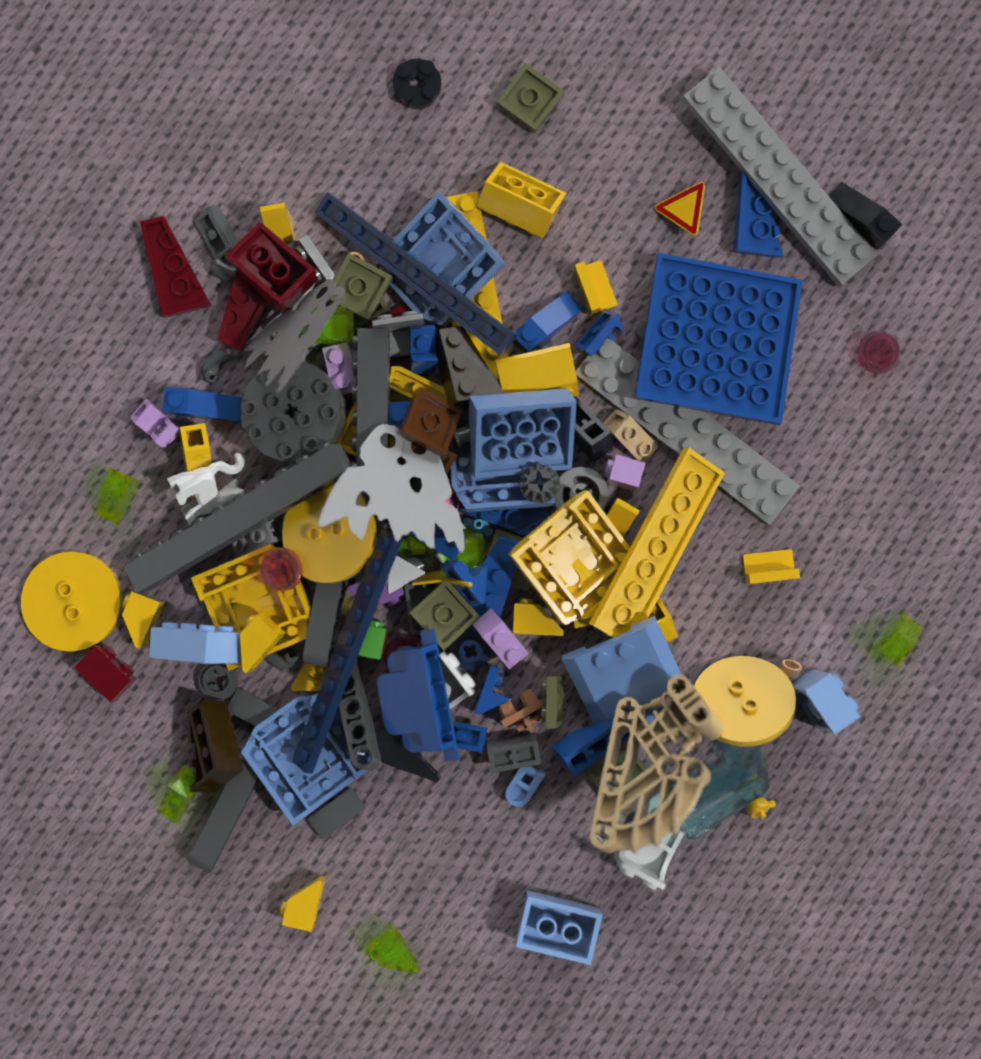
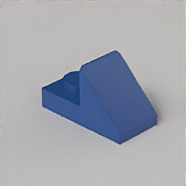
[409,325,438,374]
[440,560,487,605]
[475,664,511,715]

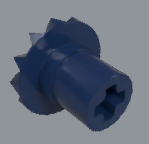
[451,630,491,670]

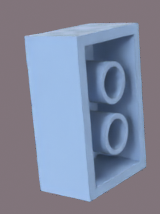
[149,622,241,663]
[792,669,860,735]
[515,890,603,965]

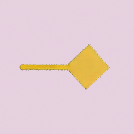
[412,570,472,588]

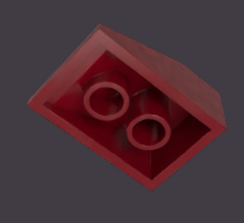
[225,221,318,315]

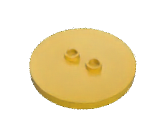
[282,482,377,583]
[21,552,123,651]
[694,656,796,747]

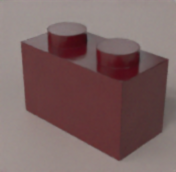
[74,645,137,702]

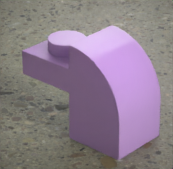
[130,399,180,448]

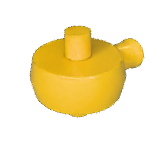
[746,797,776,819]

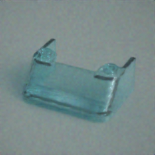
[672,744,770,839]

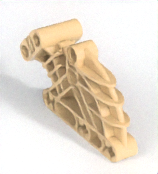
[590,675,723,854]

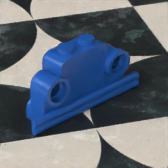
[377,628,459,761]

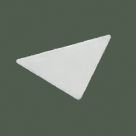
[388,556,425,594]

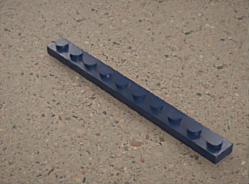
[314,192,517,356]
[292,527,403,774]

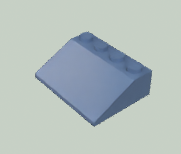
[469,388,577,478]

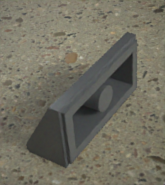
[193,207,239,260]

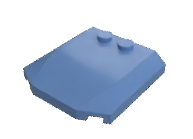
[385,192,506,326]
[450,415,555,512]
[562,616,682,725]
[241,694,370,825]

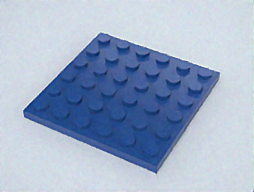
[634,252,803,425]

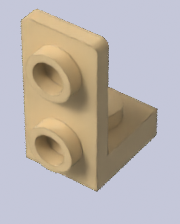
[603,409,658,462]

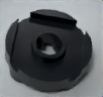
[393,58,442,109]

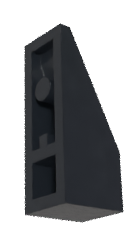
[828,182,903,249]
[574,396,613,462]
[368,727,441,782]

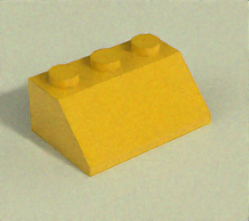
[476,162,566,238]
[495,343,579,397]

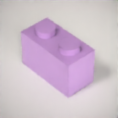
[322,343,357,399]
[603,455,645,491]
[472,608,529,669]

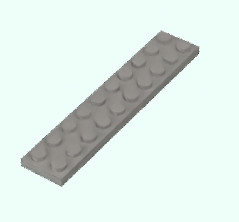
[681,66,877,287]
[576,337,800,525]

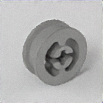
[554,467,609,511]

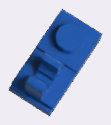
[574,309,624,357]
[453,722,488,753]

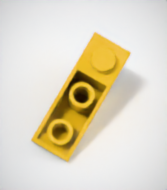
[178,423,212,502]

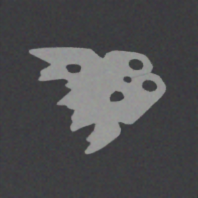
[239,279,345,394]
[318,424,464,553]

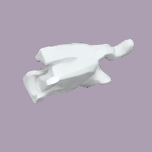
[167,453,245,526]

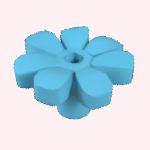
[463,516,493,540]

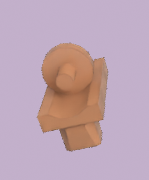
[498,689,544,734]

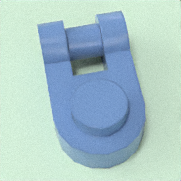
[506,766,546,807]

